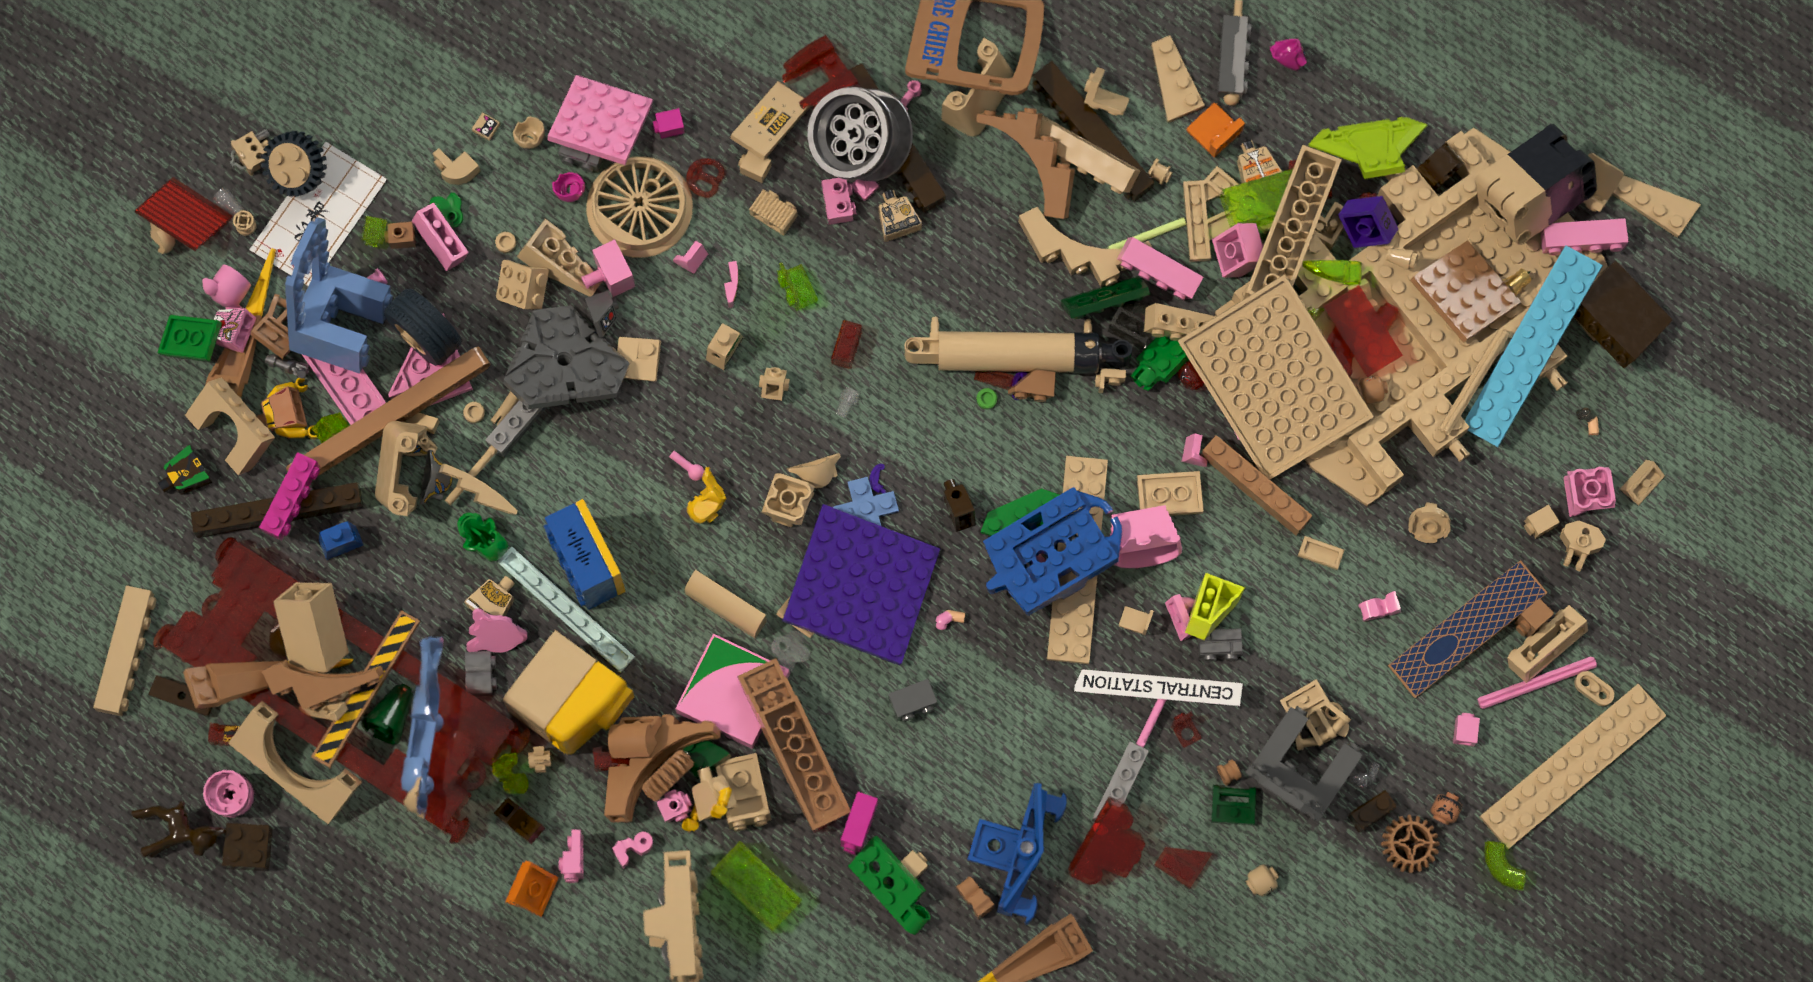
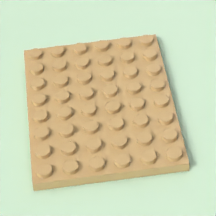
[1178,274,1374,480]

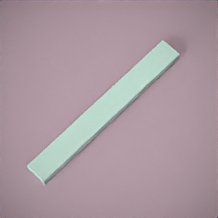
[497,547,635,673]

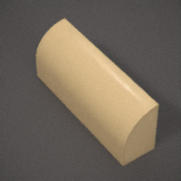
[685,570,767,639]

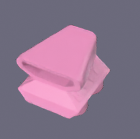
[1564,467,1616,517]

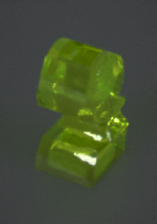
[491,753,529,794]

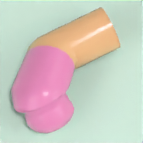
[935,610,965,630]

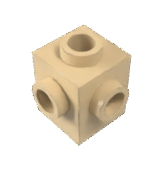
[759,367,790,401]

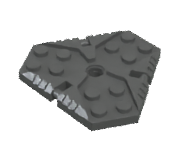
[503,305,629,409]

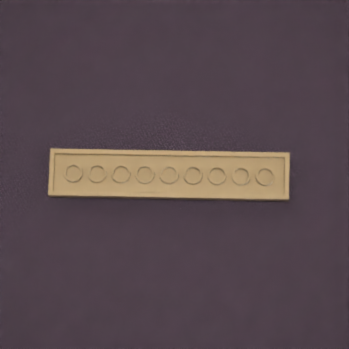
[1047,456,1108,664]
[1480,684,1667,850]

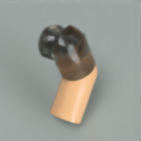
[1576,407,1599,435]

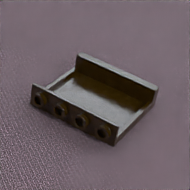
[1574,260,1673,369]

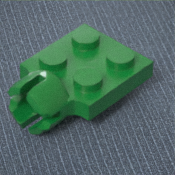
[1131,336,1189,391]

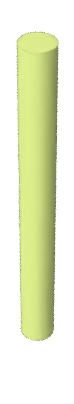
[1108,218,1186,249]

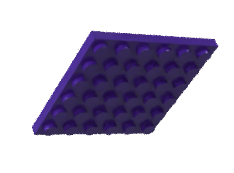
[782,504,940,665]

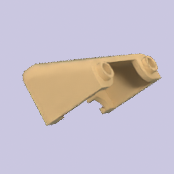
[942,38,1014,136]
[375,421,427,516]

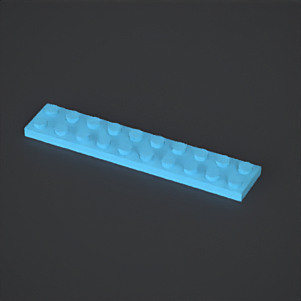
[1465,245,1603,447]

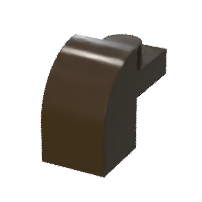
[494,797,545,845]

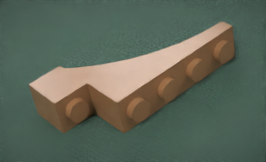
[262,659,384,710]

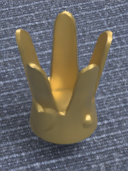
[1502,268,1531,296]

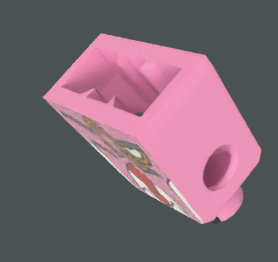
[214,308,256,353]

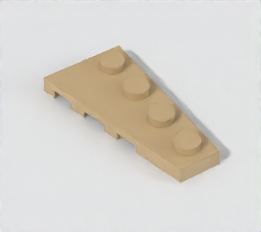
[1612,176,1701,238]

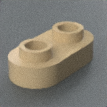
[1574,671,1614,706]

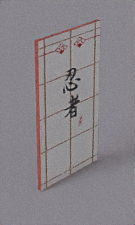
[249,142,387,287]

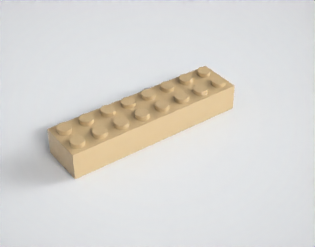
[1243,145,1342,300]

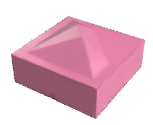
[851,180,879,201]

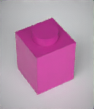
[653,109,685,139]

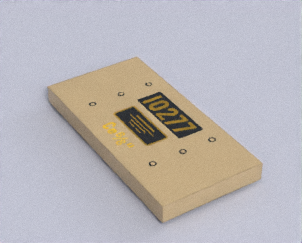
[730,82,811,160]

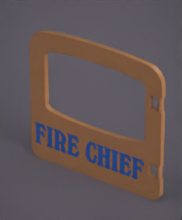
[905,0,1044,95]

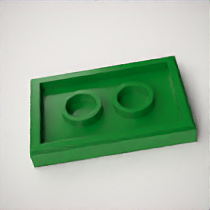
[157,315,222,361]

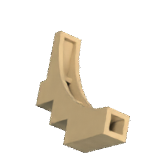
[1018,207,1152,287]

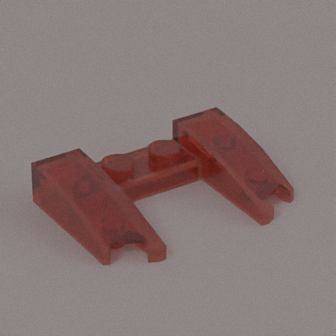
[782,35,860,110]

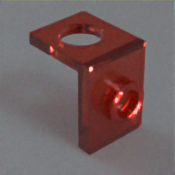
[1171,712,1201,748]

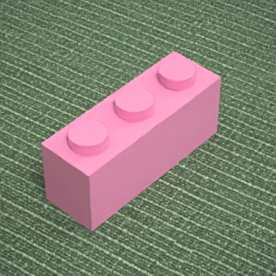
[412,203,469,271]

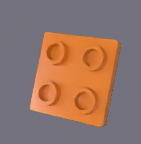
[1186,103,1245,158]

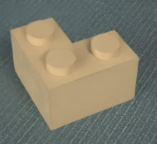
[1313,202,1344,251]

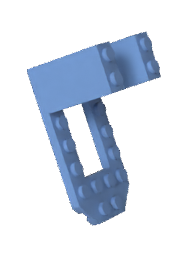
[285,217,393,374]

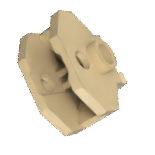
[1560,520,1606,571]

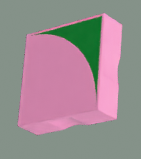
[675,634,790,749]

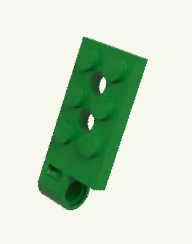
[848,836,931,935]

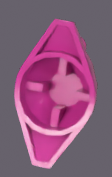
[1270,39,1307,71]

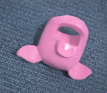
[202,265,251,309]

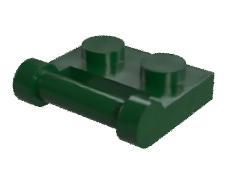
[1211,785,1256,826]

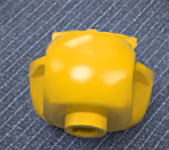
[687,467,727,524]

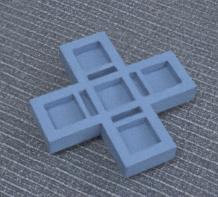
[833,477,899,526]

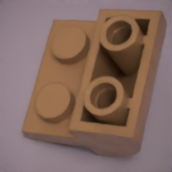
[608,716,662,758]

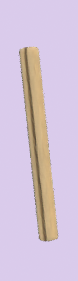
[1439,328,1509,435]

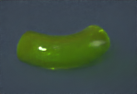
[1484,841,1526,891]

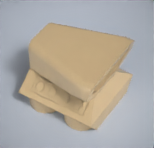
[762,473,815,527]

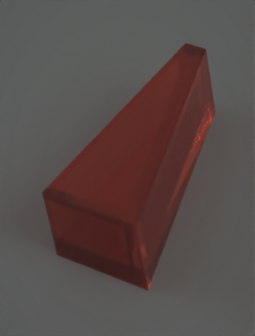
[974,371,1014,390]

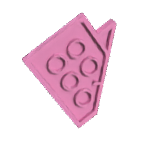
[388,313,473,406]

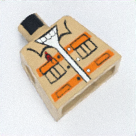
[1237,140,1282,191]

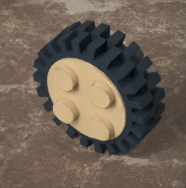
[261,131,327,197]

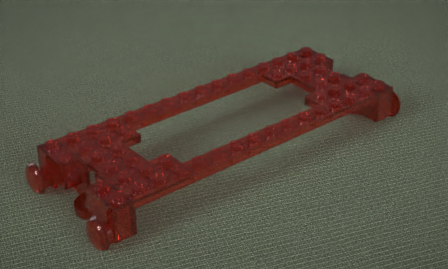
[153,537,531,844]

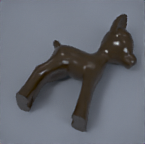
[131,801,226,858]

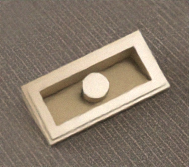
[1620,460,1665,505]

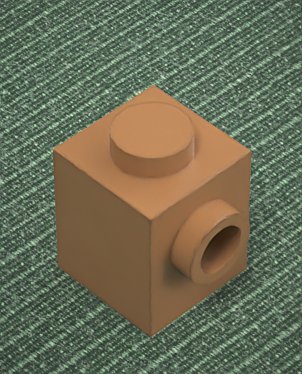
[384,222,416,249]

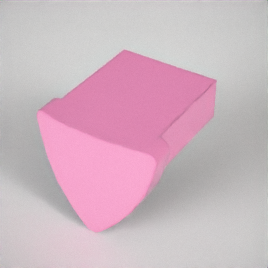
[673,241,708,274]
[1182,433,1208,467]

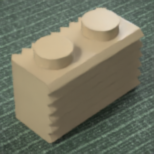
[749,190,797,236]

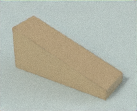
[405,413,440,434]

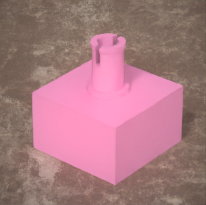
[1212,223,1264,277]
[581,240,635,297]

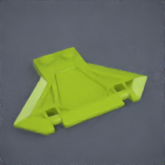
[1309,117,1427,179]

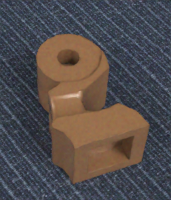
[956,876,994,920]

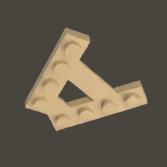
[1183,166,1276,262]

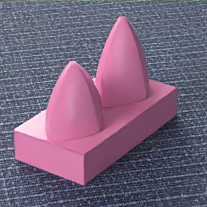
[1165,594,1195,641]

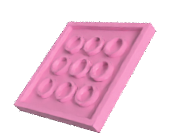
[548,75,653,165]

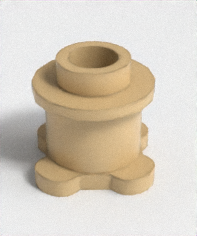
[1148,158,1173,185]

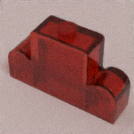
[1068,796,1145,885]

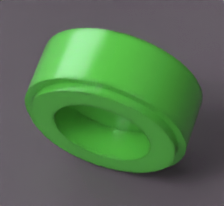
[976,388,997,410]

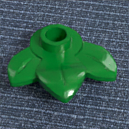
[430,192,463,228]

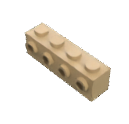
[1144,303,1216,341]

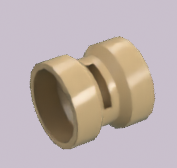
[233,210,257,236]

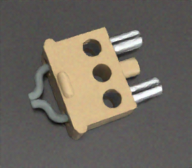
[230,129,269,176]

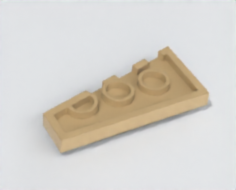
[1151,36,1205,123]

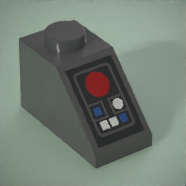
[585,291,619,338]

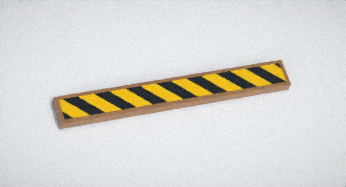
[311,610,420,769]

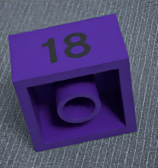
[1338,196,1398,248]

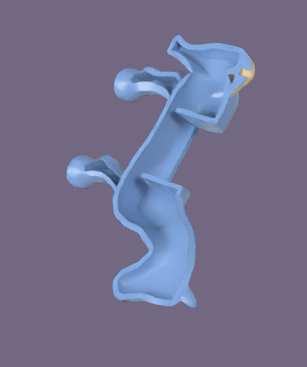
[401,636,444,819]

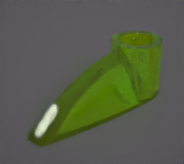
[1302,260,1362,286]

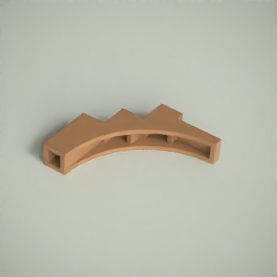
[976,108,1075,219]
[604,714,721,823]

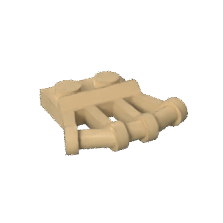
[1280,679,1351,750]

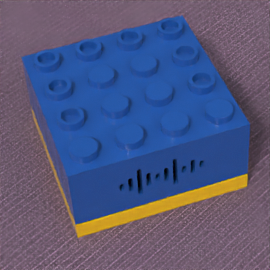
[543,499,626,610]

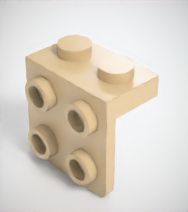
[1084,67,1129,116]
[1584,153,1624,212]
[496,260,549,309]

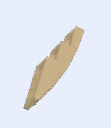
[439,464,517,515]

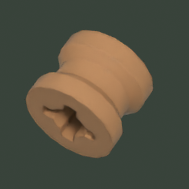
[1217,759,1242,785]

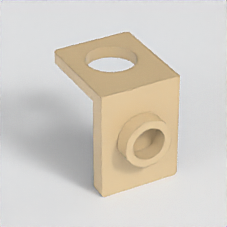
[1119,606,1154,635]

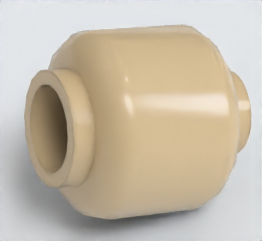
[1246,864,1279,896]

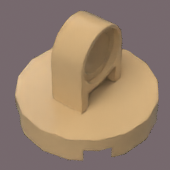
[1409,502,1450,543]

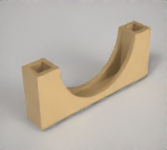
[229,701,362,824]

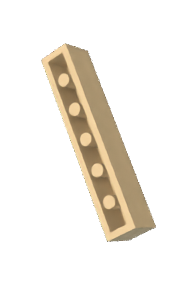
[1039,115,1140,194]
[93,586,156,716]

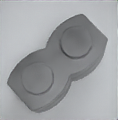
[465,651,497,697]

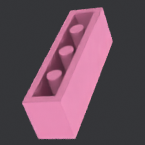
[1540,219,1628,256]
[1117,237,1203,300]

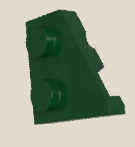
[682,740,732,779]

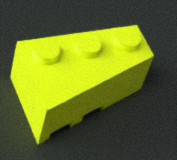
[1185,573,1245,640]

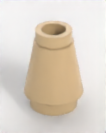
[1386,249,1418,270]

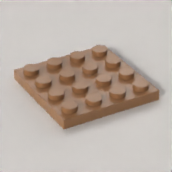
[1410,240,1521,343]

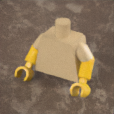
[682,767,738,831]

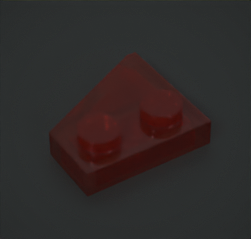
[1154,847,1212,889]

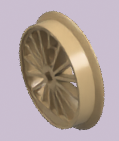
[586,157,693,258]

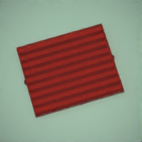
[135,177,232,251]

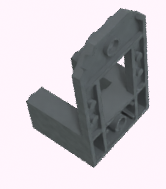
[1245,706,1363,822]

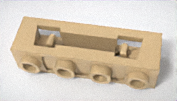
[1508,605,1588,683]

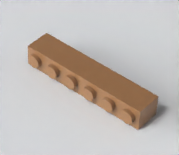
[1201,435,1312,536]

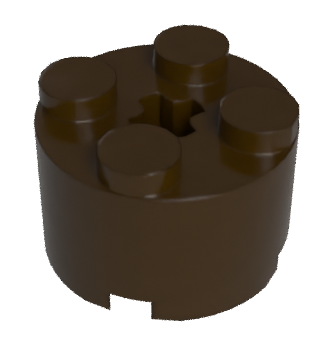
[1416,142,1465,190]

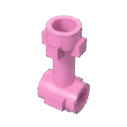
[900,81,922,111]

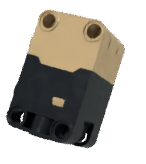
[1475,124,1597,245]

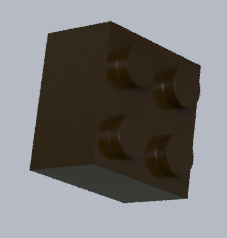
[222,823,273,871]

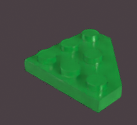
[981,488,1059,536]

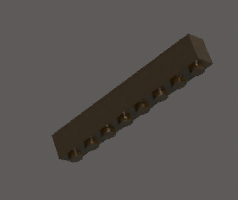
[1032,61,1154,202]
[840,63,946,213]
[191,482,364,538]

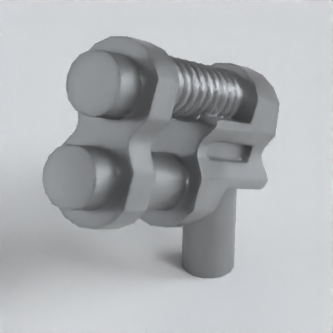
[265,354,309,378]

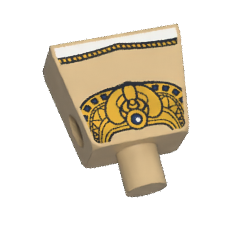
[465,576,515,616]

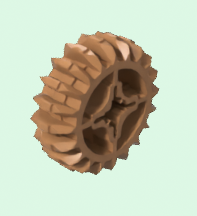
[642,750,694,801]
[1381,815,1439,873]

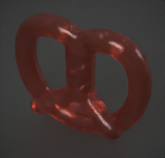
[686,158,725,198]

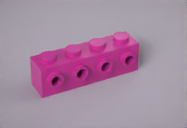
[259,452,320,541]

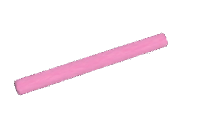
[1478,657,1597,709]

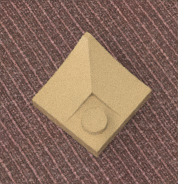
[617,337,661,382]

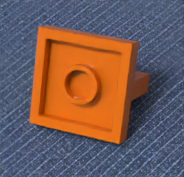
[505,861,559,917]

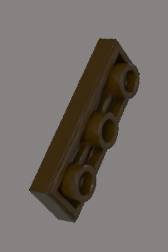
[148,675,212,717]

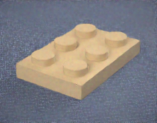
[1137,471,1203,516]

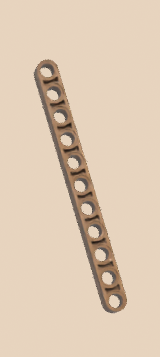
[286,347,491,477]

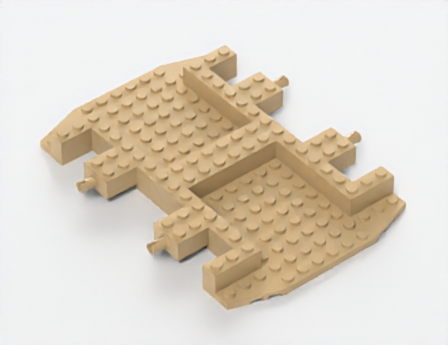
[1215,128,1608,506]

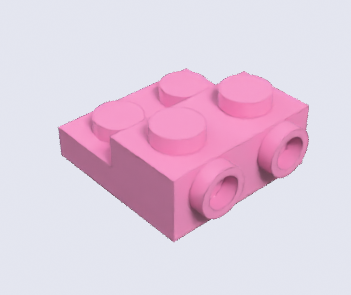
[559,830,583,883]

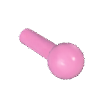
[669,451,704,481]

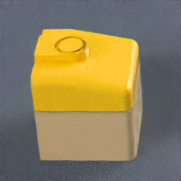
[503,630,634,755]

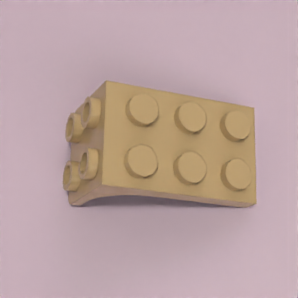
[716,753,771,831]

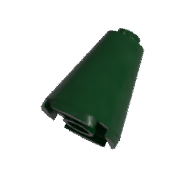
[361,684,414,745]

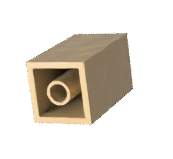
[273,583,349,673]

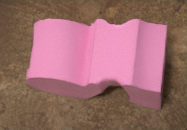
[1358,591,1401,622]
[612,832,653,869]

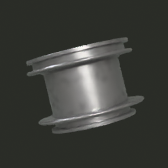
[807,87,913,181]

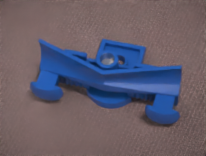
[968,783,1067,925]

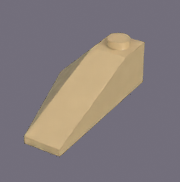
[517,219,601,297]

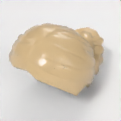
[150,216,175,254]

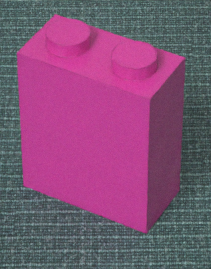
[841,792,878,855]

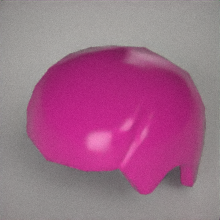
[552,172,585,203]

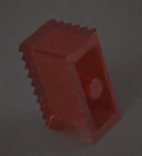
[831,320,862,369]

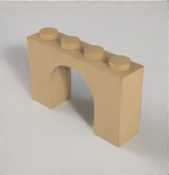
[185,377,275,475]

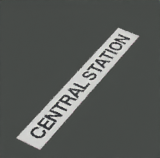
[1074,669,1243,706]

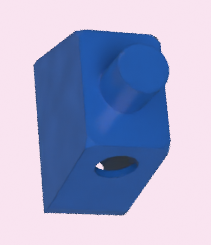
[319,521,364,560]

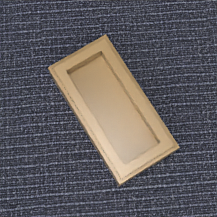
[1298,536,1344,570]

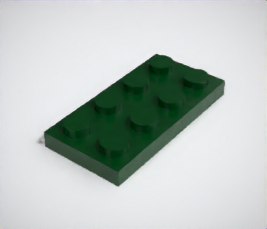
[1060,276,1150,319]

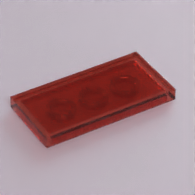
[1324,285,1403,377]

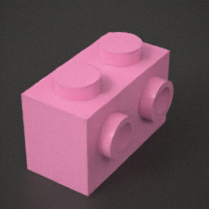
[822,178,856,225]

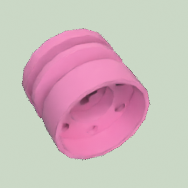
[203,770,254,818]

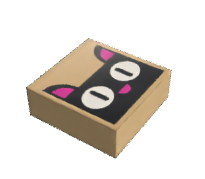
[472,112,500,141]

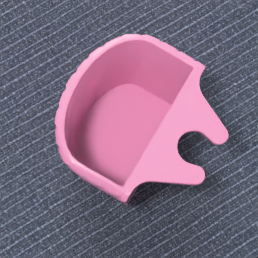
[1110,505,1182,568]

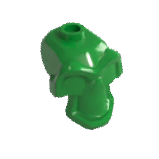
[457,513,508,562]

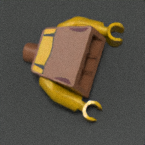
[256,378,319,439]

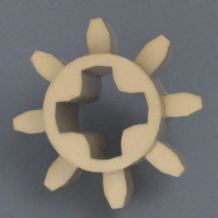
[528,746,551,773]

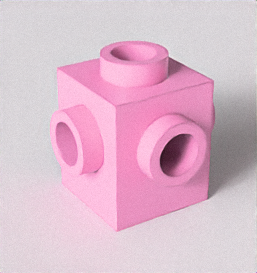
[657,789,692,822]

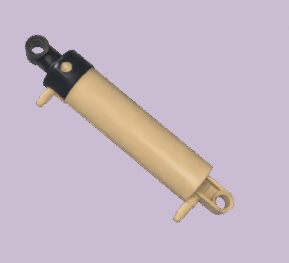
[904,317,1132,374]

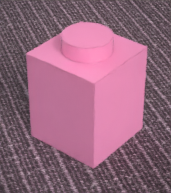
[1453,713,1480,746]

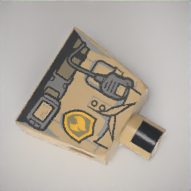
[879,190,922,242]

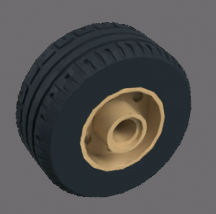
[384,289,461,366]

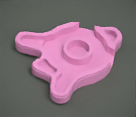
[466,608,527,653]

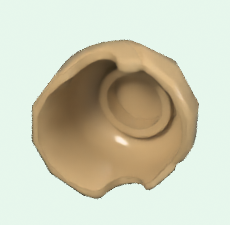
[513,116,544,149]

